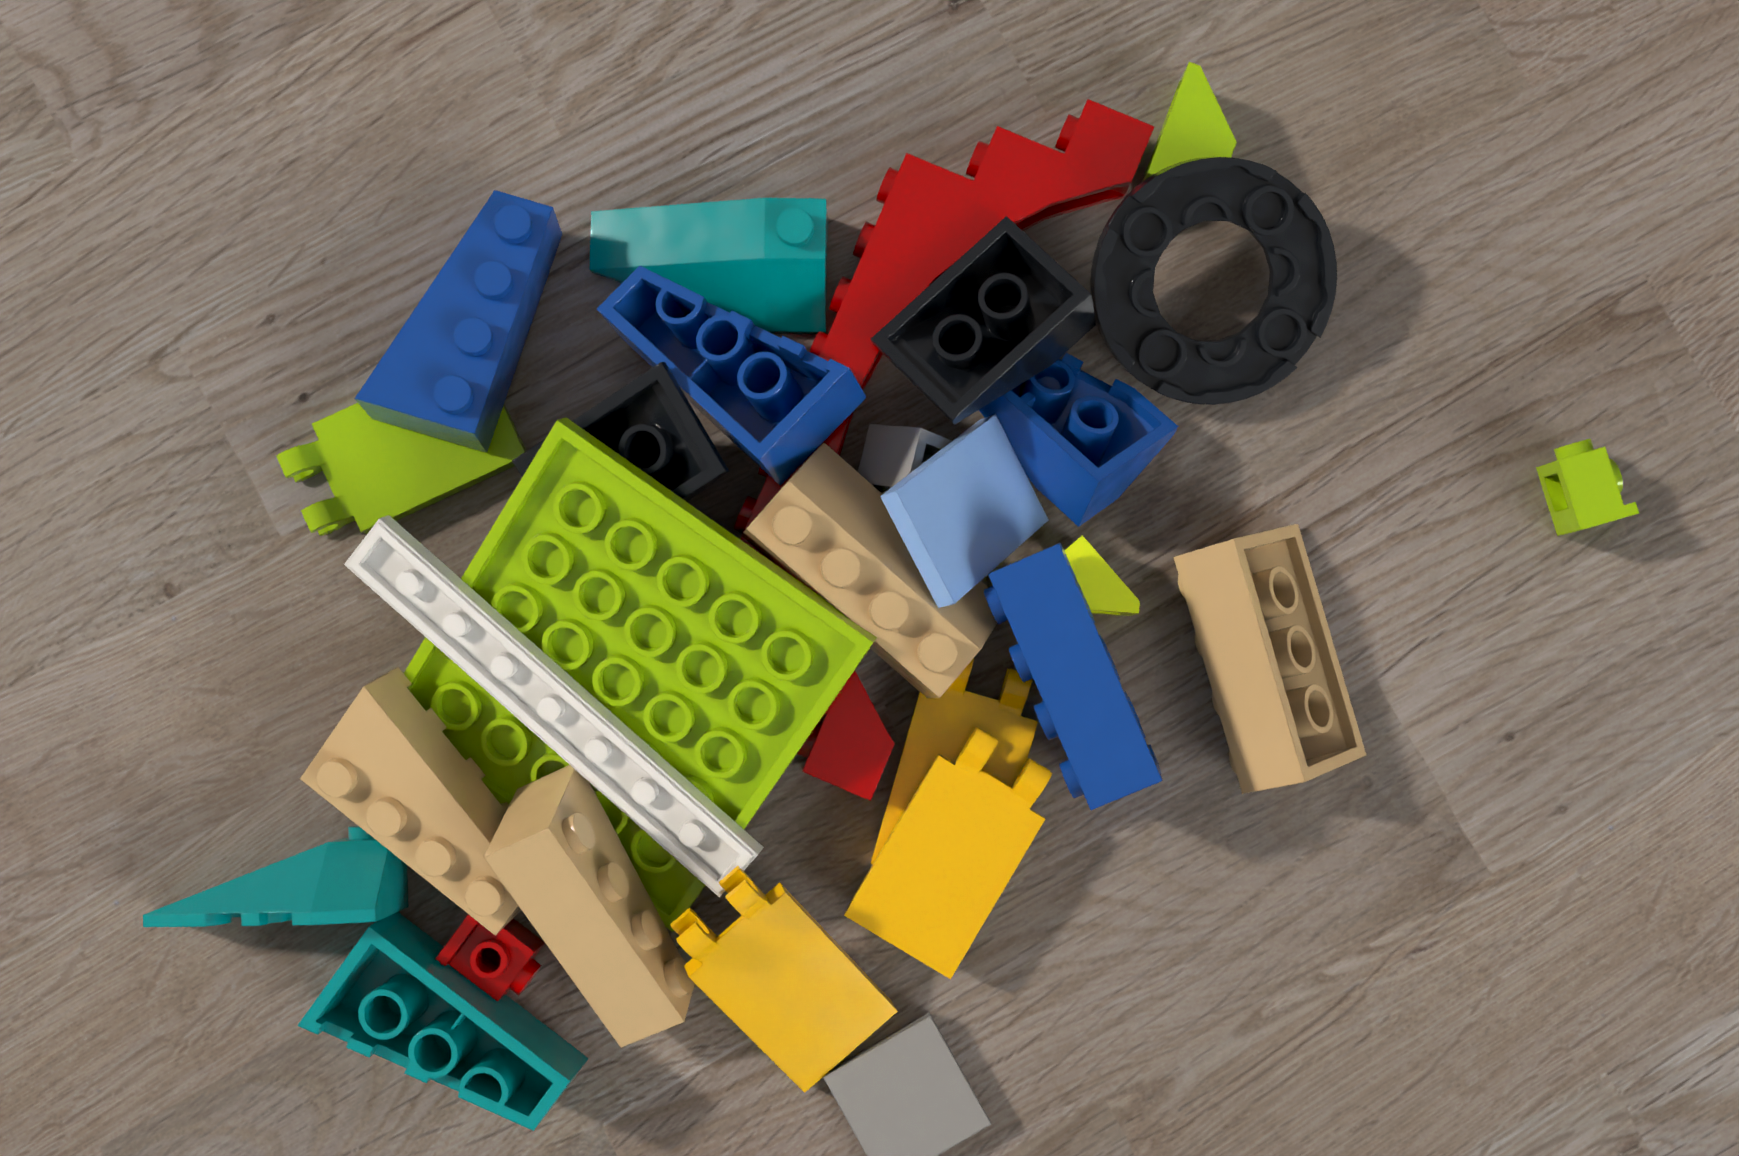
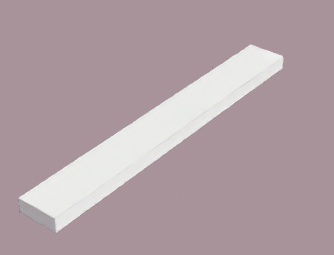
[344,515,763,897]

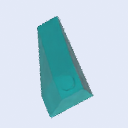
[589,198,828,334]
[143,826,409,928]

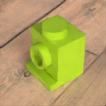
[1536,438,1639,536]

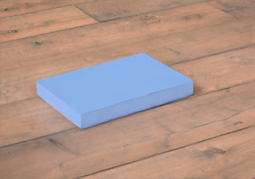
[880,414,1049,608]

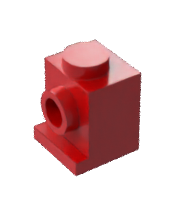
[435,914,545,1002]

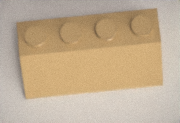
[742,442,997,698]
[1174,524,1366,794]

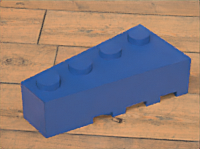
[354,190,562,453]
[597,266,867,486]
[983,542,1163,810]

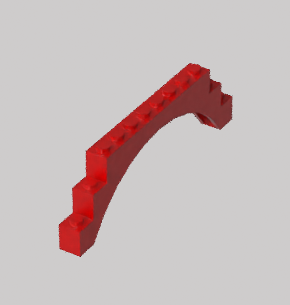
[734,99,1155,801]

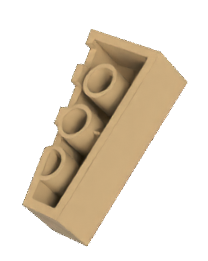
[300,667,521,936]
[484,765,695,1048]

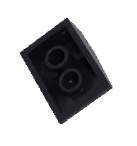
[871,216,1096,425]
[512,362,729,502]

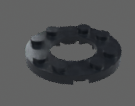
[1090,156,1337,405]

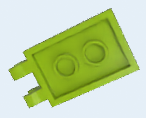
[276,403,526,536]

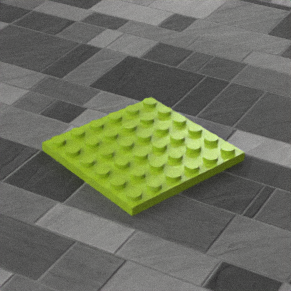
[404,417,877,932]

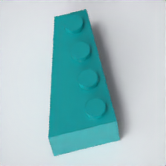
[297,912,589,1131]

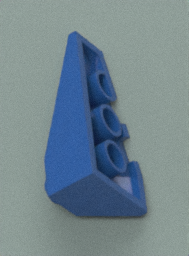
[979,353,1178,527]

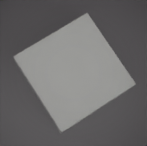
[823,1012,991,1156]

